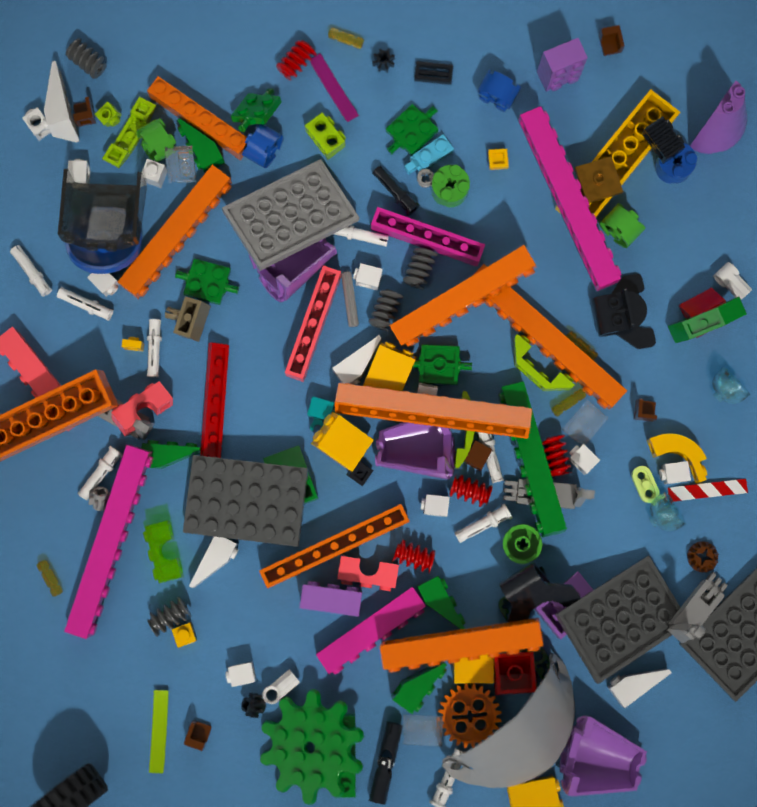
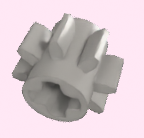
[88,487,110,511]

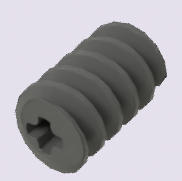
[66,38,107,79]
[403,247,438,290]
[368,289,404,332]
[147,597,191,637]

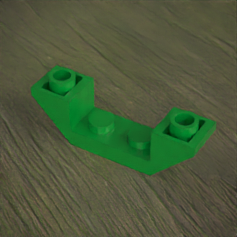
[668,296,747,343]

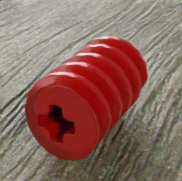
[276,40,317,81]
[542,435,572,476]
[449,475,493,507]
[392,540,435,573]

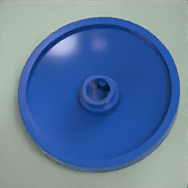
[65,208,142,274]

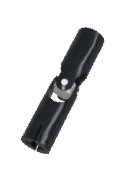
[369,721,403,804]

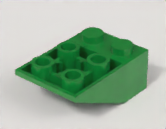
[263,445,318,505]
[391,661,447,714]

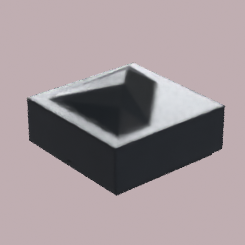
[346,461,374,486]

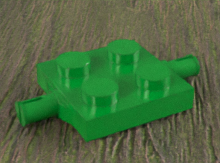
[231,88,282,132]
[386,104,439,156]
[175,259,239,305]
[413,345,472,385]

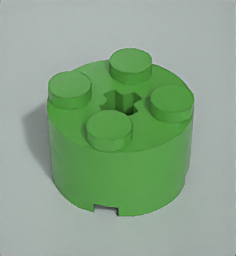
[135,118,176,162]
[431,165,470,208]
[600,203,646,248]
[503,524,542,564]

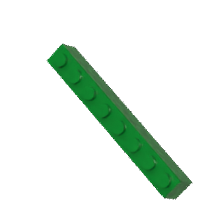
[498,381,567,538]

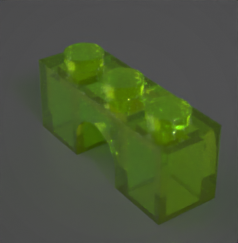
[143,520,184,583]

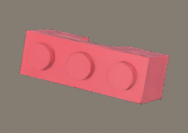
[111,381,173,437]
[337,556,399,591]

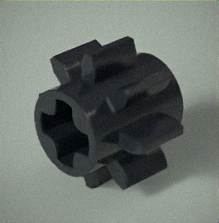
[373,48,395,73]
[241,693,266,718]

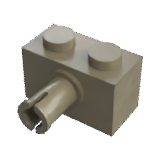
[165,297,211,342]

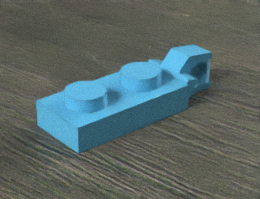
[404,134,454,175]

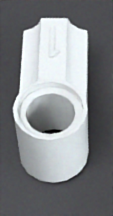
[713,262,752,300]
[263,669,300,704]

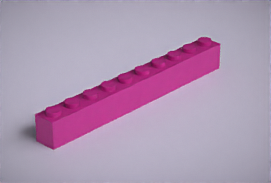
[518,106,621,291]
[64,445,153,639]

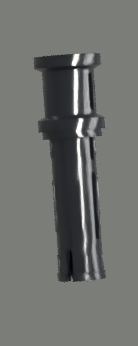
[372,165,420,216]

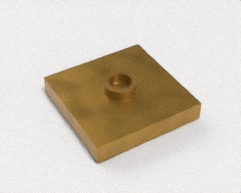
[574,156,623,203]

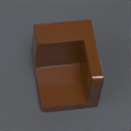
[598,25,624,56]
[73,96,96,127]
[634,398,657,422]
[464,440,492,471]
[183,720,212,751]

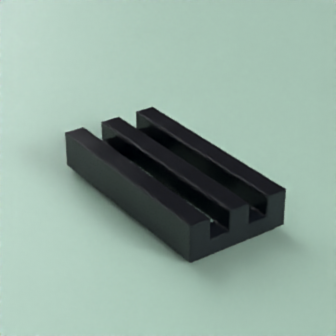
[414,61,453,85]

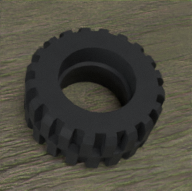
[30,763,108,807]

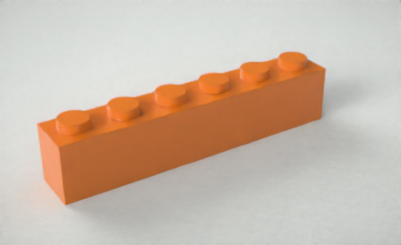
[147,76,247,161]

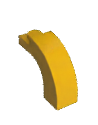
[646,434,707,484]

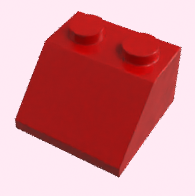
[678,287,726,338]
[494,652,537,695]

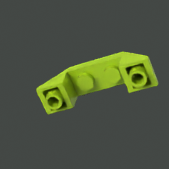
[513,334,575,391]

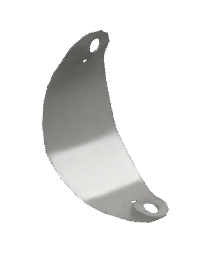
[442,653,575,788]

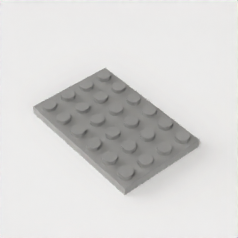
[222,159,359,271]

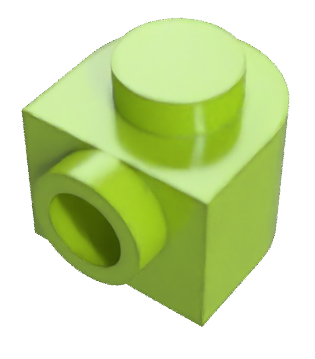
[95,101,121,127]

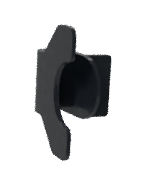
[591,274,656,349]
[499,562,580,622]

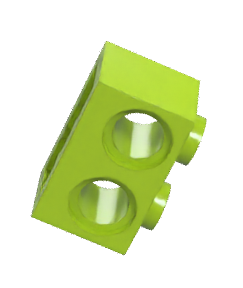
[304,112,346,160]

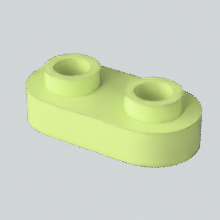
[631,466,660,503]

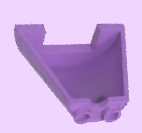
[690,81,747,154]
[248,238,337,302]
[375,422,455,479]
[560,716,647,796]

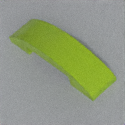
[102,97,156,168]
[454,391,474,469]

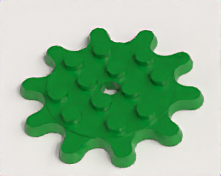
[260,689,364,805]

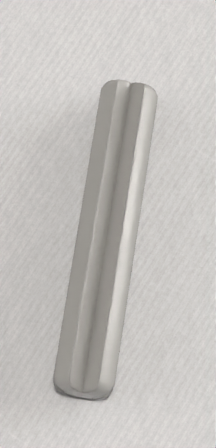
[341,271,359,327]

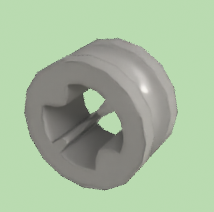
[417,169,434,188]

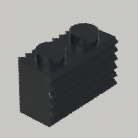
[641,116,685,164]

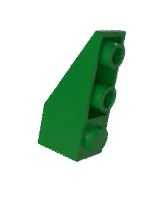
[177,118,225,173]
[141,440,201,469]
[417,576,466,629]

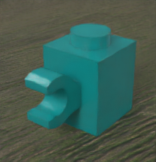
[307,396,335,431]

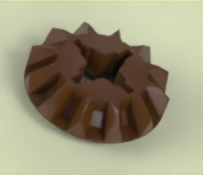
[687,541,719,572]

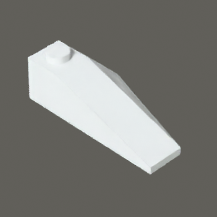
[43,61,80,142]

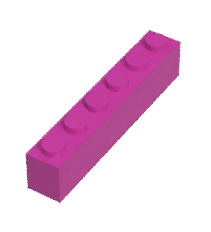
[371,207,485,267]
[316,587,426,675]

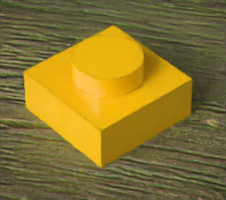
[488,149,509,170]
[121,337,145,352]
[171,622,197,648]

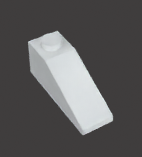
[332,335,381,385]
[189,537,239,588]
[607,668,672,708]

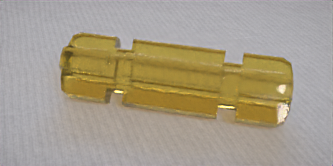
[328,28,364,49]
[566,331,598,360]
[551,389,586,417]
[36,560,63,597]

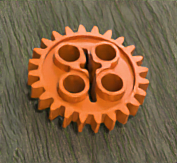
[438,683,502,748]

